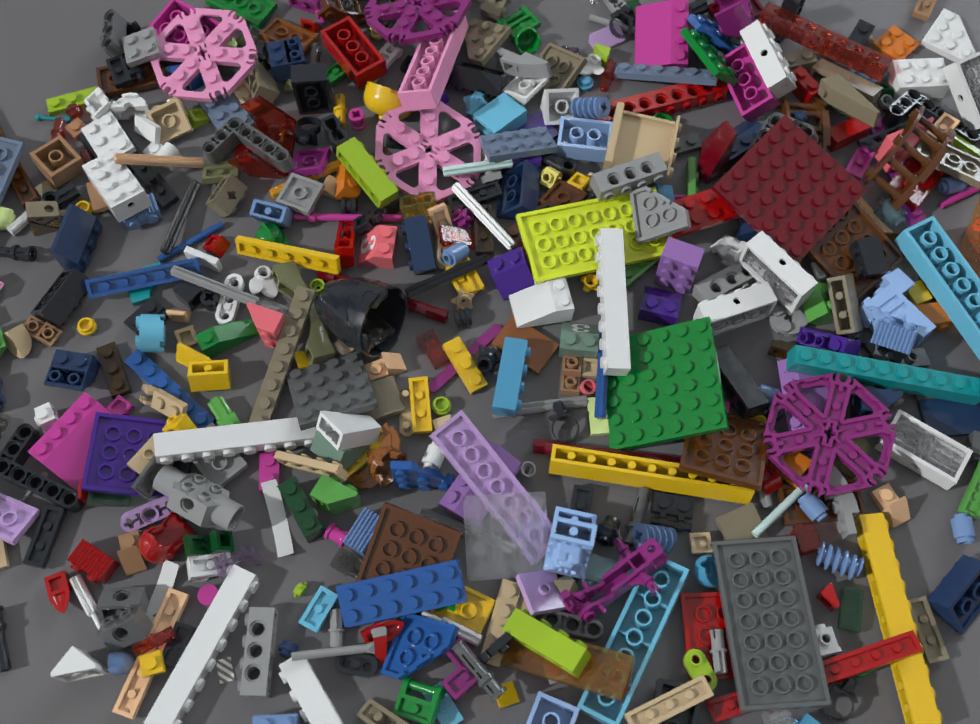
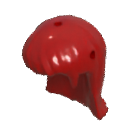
[138,512,196,564]

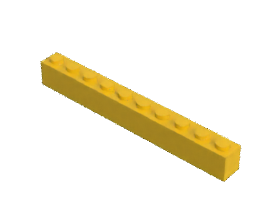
[549,444,755,504]
[854,513,942,724]

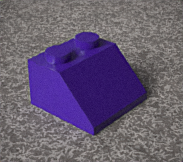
[487,247,535,301]
[638,286,682,326]

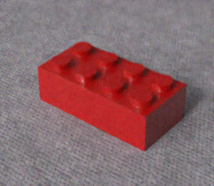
[320,16,387,89]

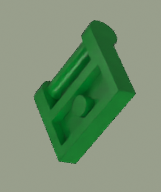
[497,6,541,41]
[393,676,446,724]

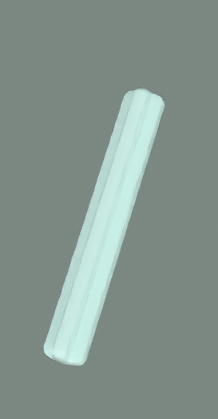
[442,159,513,177]

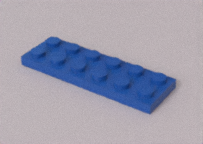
[336,559,468,628]

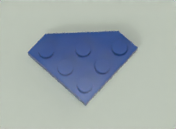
[686,14,739,54]
[390,461,455,491]
[380,614,459,681]

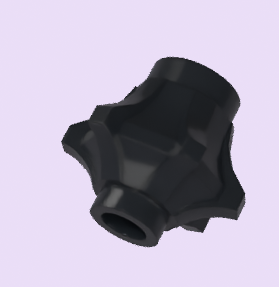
[471,345,501,373]
[596,515,623,546]

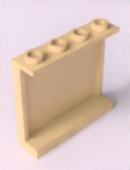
[602,102,682,185]

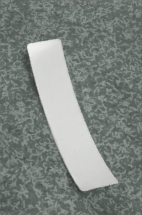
[261,479,294,557]
[142,560,179,642]

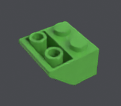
[802,280,834,326]
[310,474,363,515]

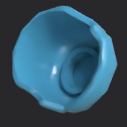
[693,554,718,588]

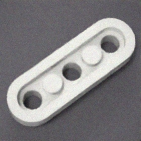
[215,274,245,325]

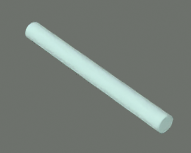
[751,484,808,538]

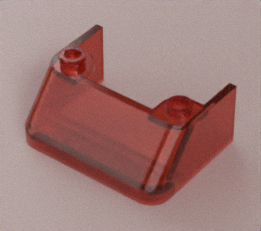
[228,95,297,179]

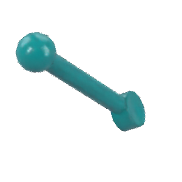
[35,114,71,124]

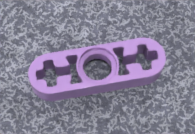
[120,495,174,532]

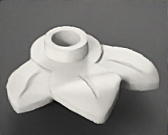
[580,54,604,76]
[249,265,278,299]

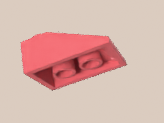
[875,117,934,173]

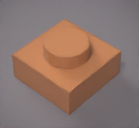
[64,117,86,141]

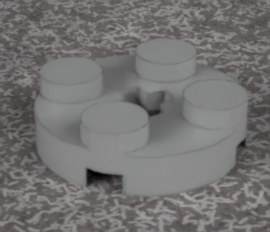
[769,302,808,337]

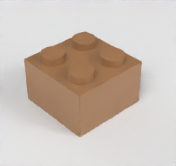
[29,135,84,189]

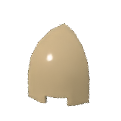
[3,323,32,358]

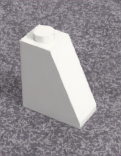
[316,411,381,451]

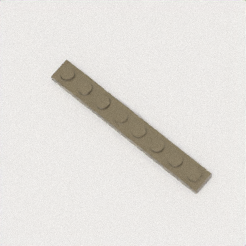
[248,285,317,423]

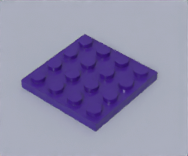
[81,412,167,499]

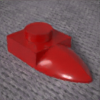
[44,570,72,614]
[360,620,404,643]

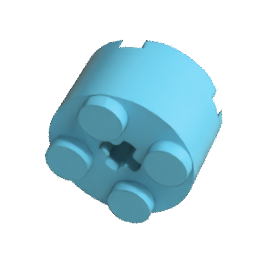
[135,314,166,353]

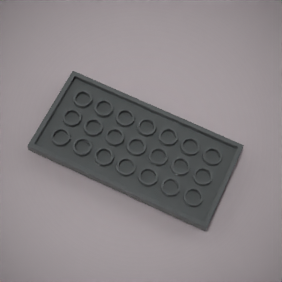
[712,536,832,713]

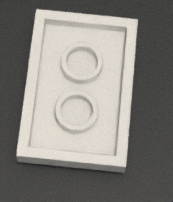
[81,111,137,157]

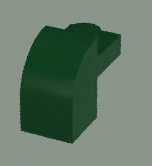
[183,530,235,557]

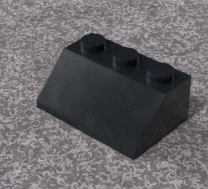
[450,62,510,99]
[30,268,89,326]

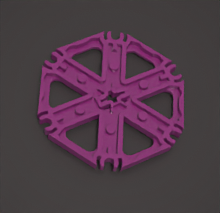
[364,0,472,45]
[762,373,897,498]

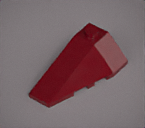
[696,120,738,184]

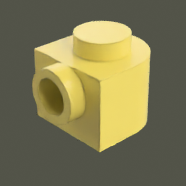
[540,166,563,189]

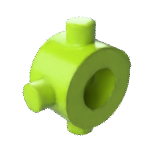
[293,582,308,598]

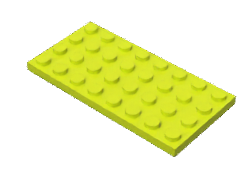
[515,187,672,285]

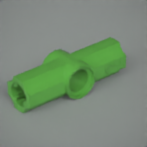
[208,396,241,426]

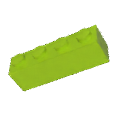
[336,136,398,209]
[502,608,592,678]

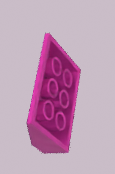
[148,0,220,59]
[634,0,689,68]
[28,392,112,492]

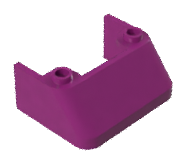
[713,0,756,38]

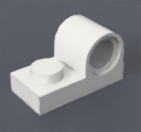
[143,142,182,171]
[186,552,232,583]

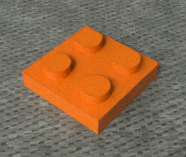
[871,25,920,62]

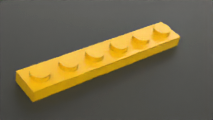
[235,235,341,275]

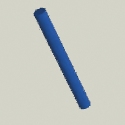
[157,221,224,263]

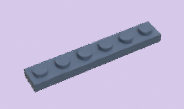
[614,62,718,86]

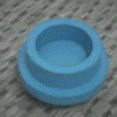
[577,75,594,92]

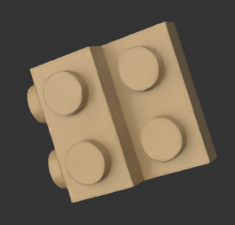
[146,97,194,145]

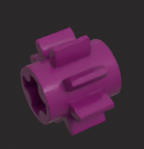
[452,206,474,230]

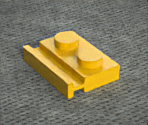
[445,257,485,295]

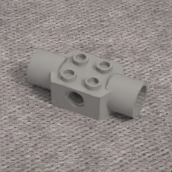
[153,464,245,532]

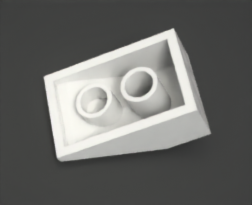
[509,278,575,329]

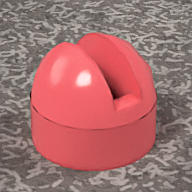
[580,379,596,395]

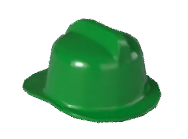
[255,221,291,246]

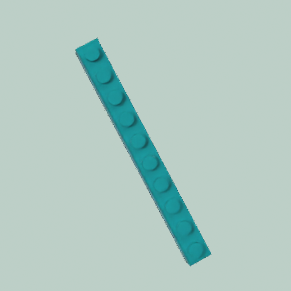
[786,345,980,405]

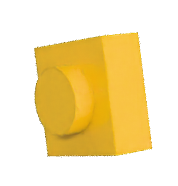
[139,650,166,679]

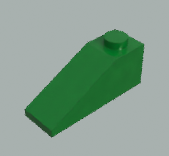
[195,318,259,358]

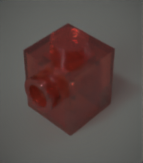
[788,523,822,557]

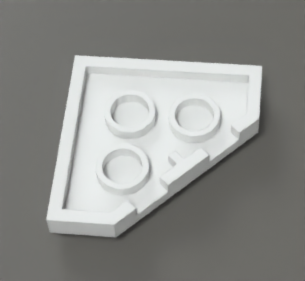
[920,8,975,62]

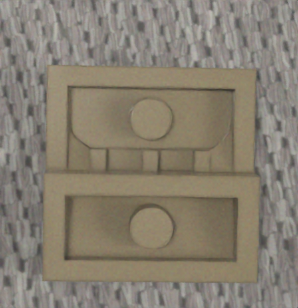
[363,376,406,422]
[715,502,768,541]

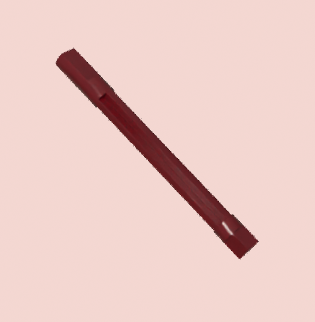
[317,271,449,323]
[532,439,681,463]

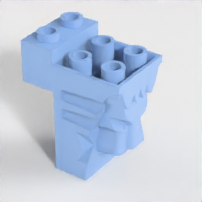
[859,268,937,349]
[543,506,598,579]

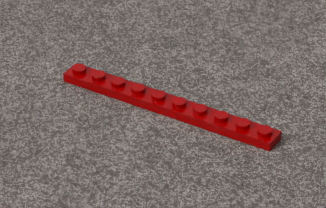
[706,630,924,724]

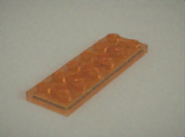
[500,638,636,702]

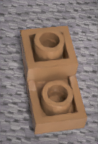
[86,182,109,213]
[24,315,63,347]
[560,355,582,396]

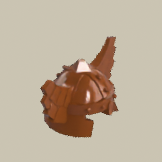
[349,423,407,489]

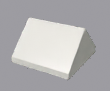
[502,77,549,106]
[540,88,579,125]
[51,646,110,682]

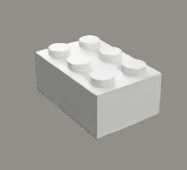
[887,58,950,100]

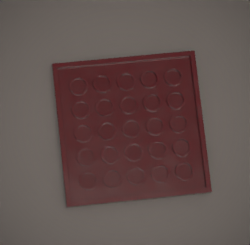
[711,114,868,262]

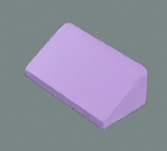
[588,22,626,49]

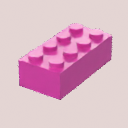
[723,43,780,121]

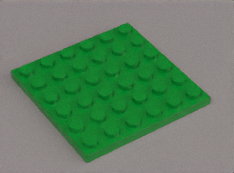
[606,316,729,450]

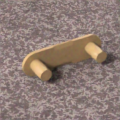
[399,390,413,437]

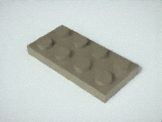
[913,141,980,189]

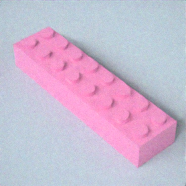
[397,10,469,111]

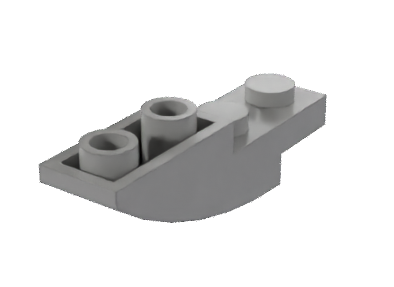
[495,47,552,79]
[822,464,860,540]

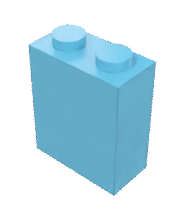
[472,92,528,135]

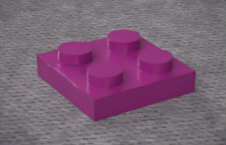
[288,147,332,176]

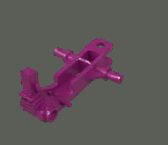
[559,538,668,622]

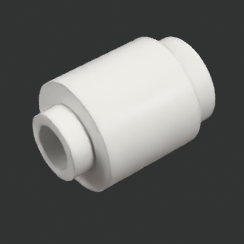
[421,441,445,470]

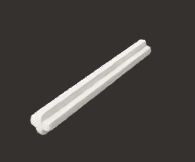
[452,182,516,250]

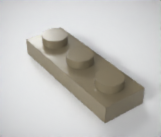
[909,596,950,665]

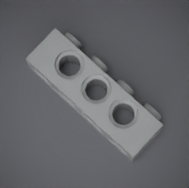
[590,152,668,201]
[691,262,758,304]
[237,607,279,698]

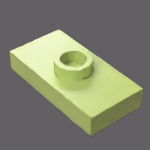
[587,397,609,436]

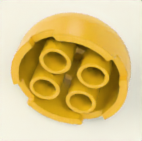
[364,81,412,120]

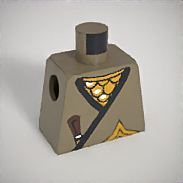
[25,201,67,236]

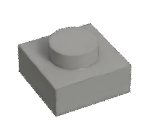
[481,170,502,184]

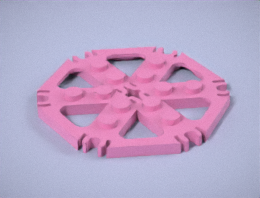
[150,8,258,103]
[374,101,481,204]

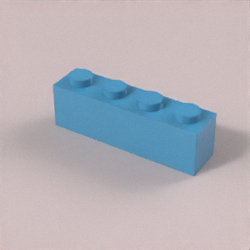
[492,337,531,418]

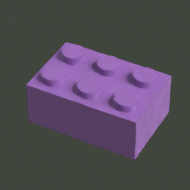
[654,237,705,295]

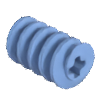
[571,96,611,119]
[632,523,677,553]
[816,541,864,580]

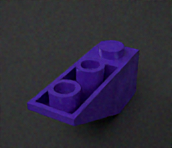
[796,327,861,356]

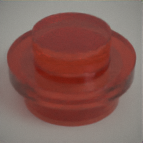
[65,103,83,119]

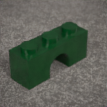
[277,476,326,543]

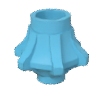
[463,91,488,118]

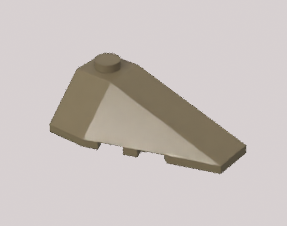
[818,74,880,128]

